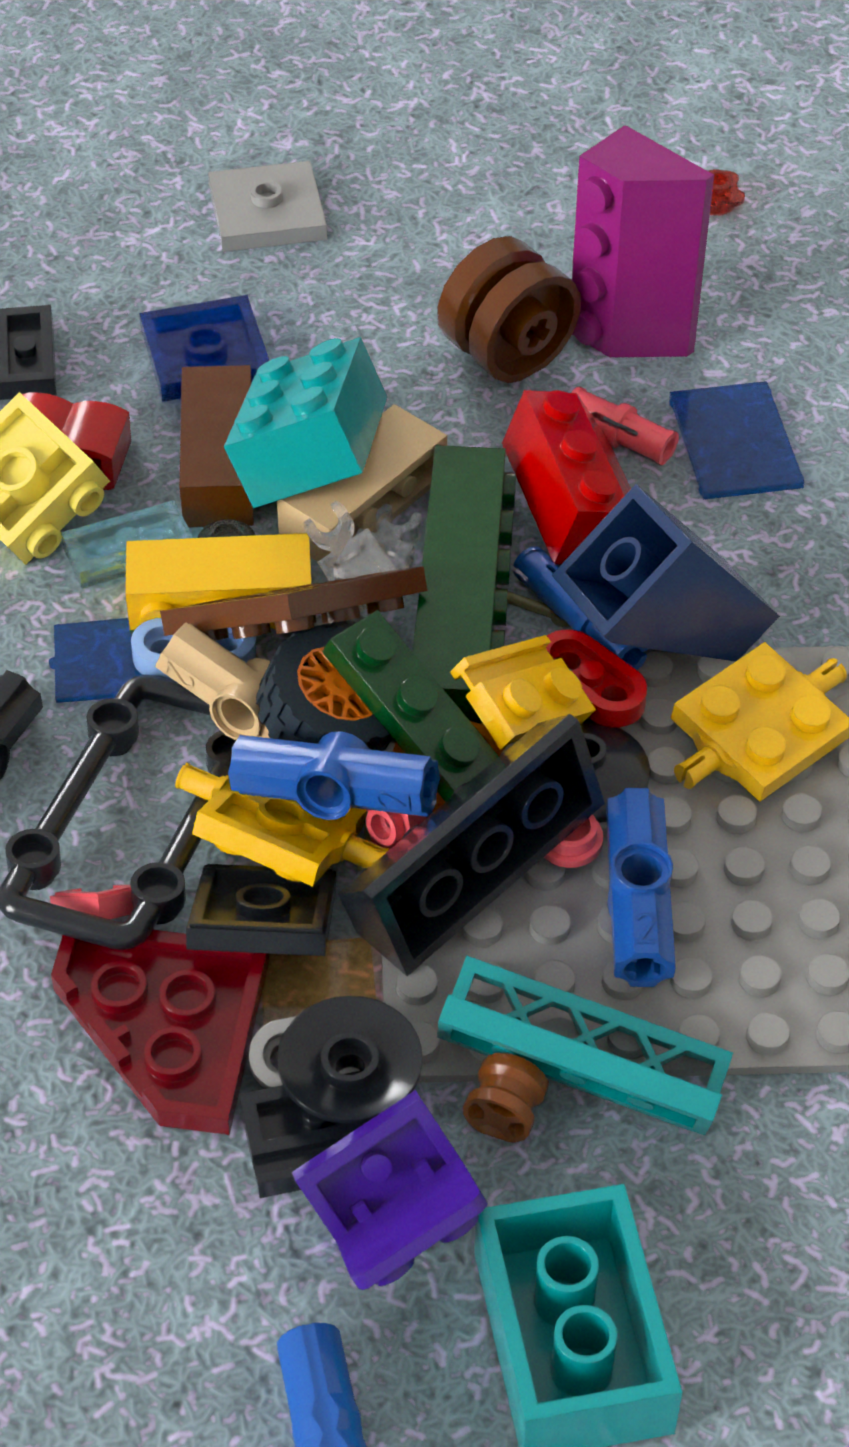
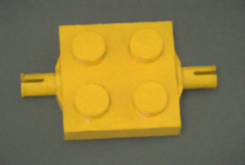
[671,642,849,802]
[175,762,390,887]

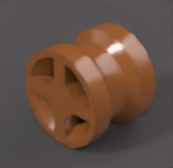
[463,1053,549,1143]

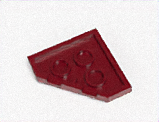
[51,930,270,1135]

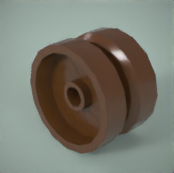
[437,236,581,383]

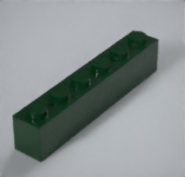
[412,445,516,725]

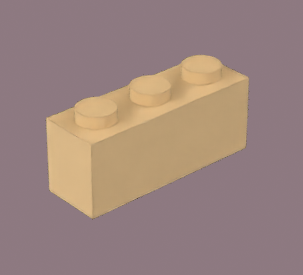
[277,404,447,570]

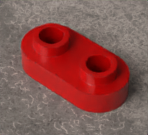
[546,629,647,728]

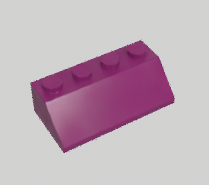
[572,125,714,358]

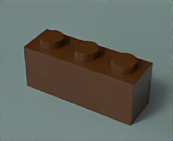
[179,365,254,528]

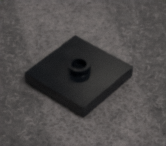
[186,864,336,956]

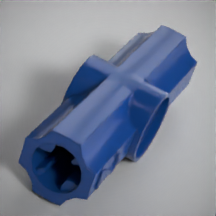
[228,731,440,820]
[606,788,676,987]

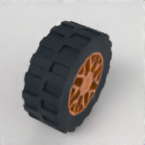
[256,625,392,751]

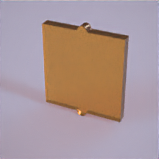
[262,938,376,1025]

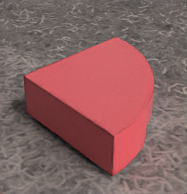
[50,885,133,919]

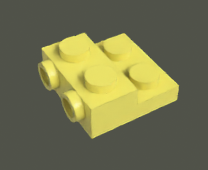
[0,392,110,565]

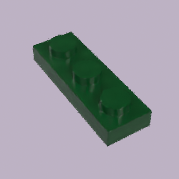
[322,610,499,802]

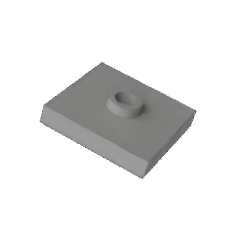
[208,161,327,252]

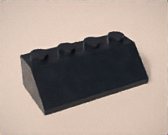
[338,714,605,976]

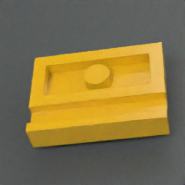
[450,635,596,750]

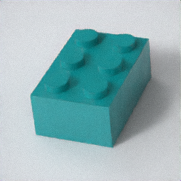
[224,337,388,508]
[474,1184,683,1447]

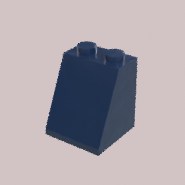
[552,484,780,662]

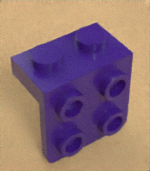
[292,1090,488,1290]

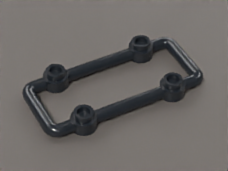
[0,674,236,950]

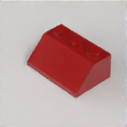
[502,390,631,565]

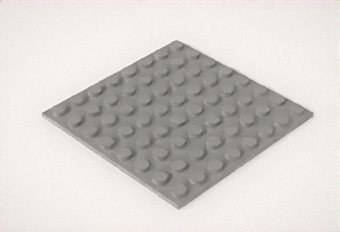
[381,646,849,1083]

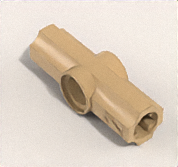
[155,622,271,740]

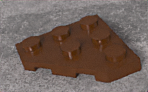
[160,566,428,641]

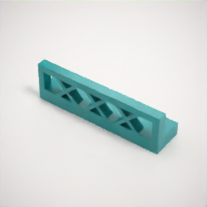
[437,956,733,1136]

